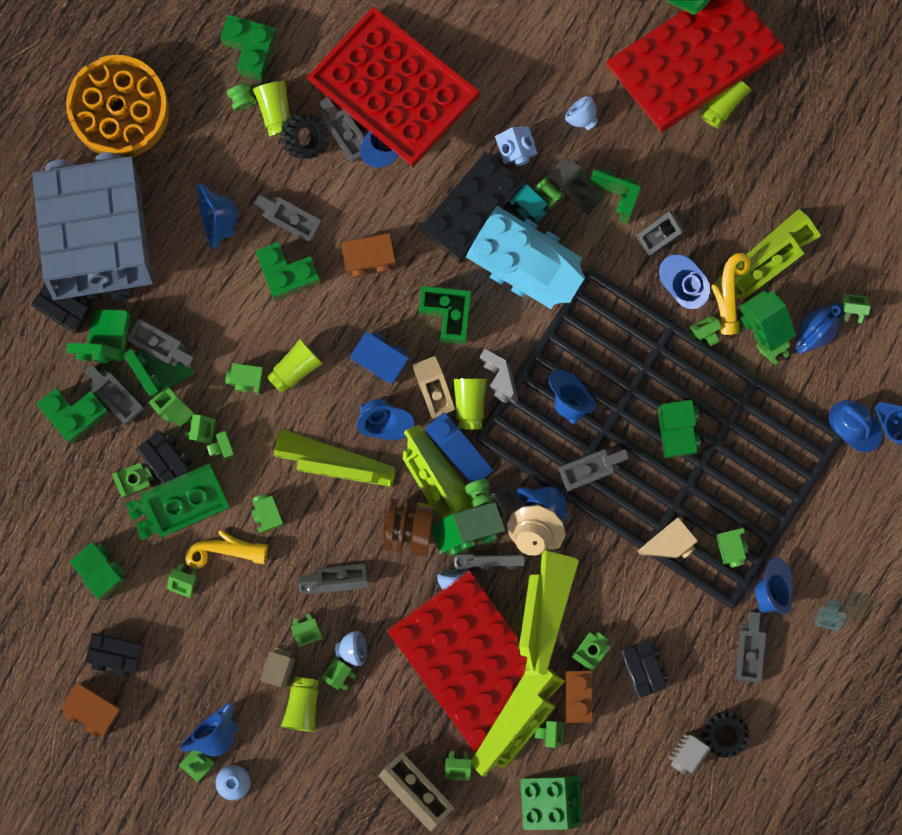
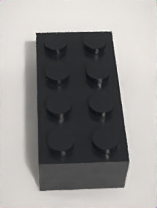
[421,151,524,263]

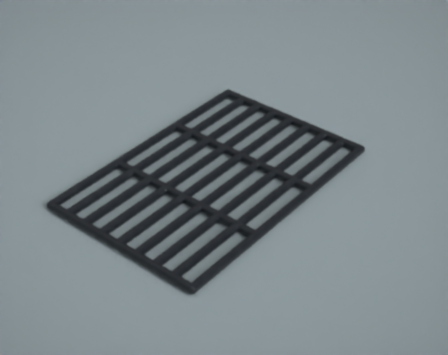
[475,268,844,609]

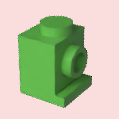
[225,363,264,395]
[149,385,194,427]
[112,463,154,499]
[251,494,284,534]
[716,528,748,568]
[571,631,610,672]

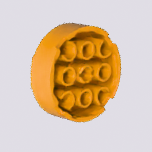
[66,55,170,158]

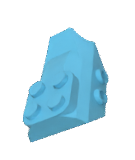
[466,206,585,309]

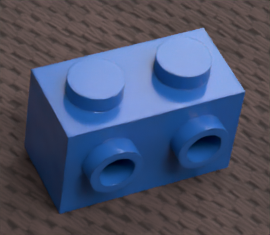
[350,331,409,386]

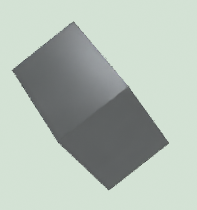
[636,210,685,256]

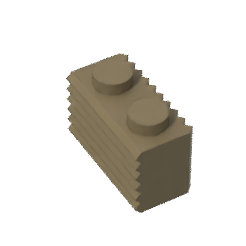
[260,648,296,688]

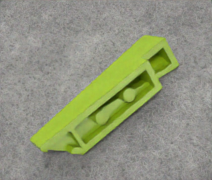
[710,209,821,299]
[403,425,472,520]
[274,429,396,487]
[519,551,579,676]
[471,667,565,777]

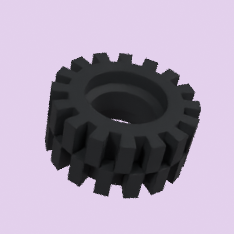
[280,114,329,159]
[702,712,750,758]

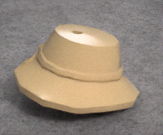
[507,505,566,555]

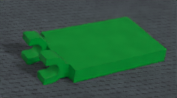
[125,463,230,540]

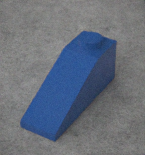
[425,412,493,483]

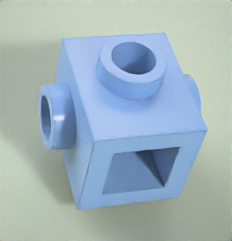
[495,126,537,166]

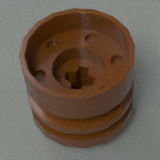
[383,499,434,556]

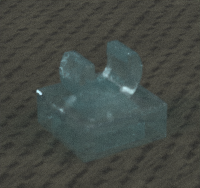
[814,599,846,632]

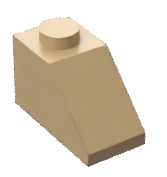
[412,356,455,419]
[638,518,697,558]

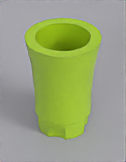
[253,81,291,137]
[699,81,751,129]
[267,338,323,394]
[452,379,487,429]
[281,677,318,732]

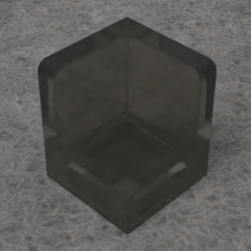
[490,483,525,519]

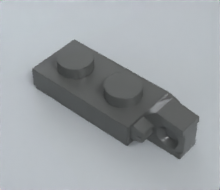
[320,97,365,164]
[254,195,323,244]
[126,319,195,368]
[84,364,144,426]
[558,449,629,492]
[454,550,524,571]
[298,563,369,594]
[735,612,766,683]

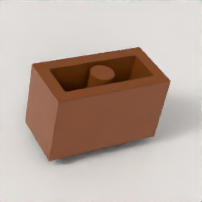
[341,233,396,278]
[565,671,592,723]
[60,682,123,737]

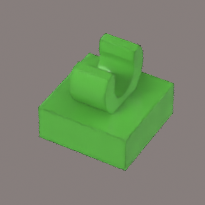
[842,294,870,323]
[690,315,722,346]
[756,341,790,365]
[184,415,216,444]
[207,431,236,460]
[167,564,196,598]
[291,613,323,647]
[321,657,356,690]
[535,721,564,747]
[179,751,215,782]
[445,751,471,781]

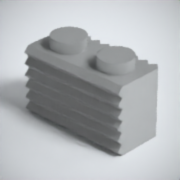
[669,734,711,775]

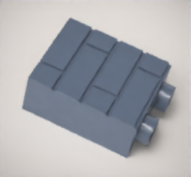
[32,152,153,300]

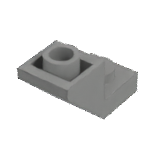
[480,349,518,404]

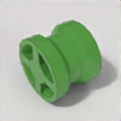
[227,83,257,112]

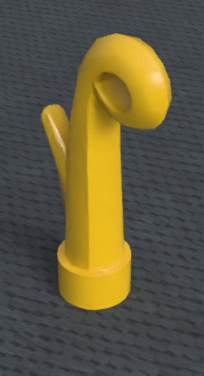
[711,253,751,335]
[185,530,268,569]

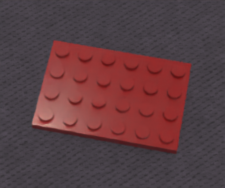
[606,0,785,133]
[306,7,481,168]
[386,570,557,752]

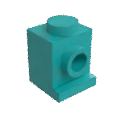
[508,184,548,224]

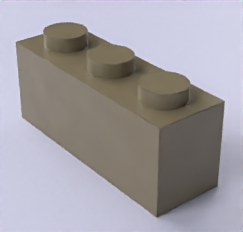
[378,752,455,832]

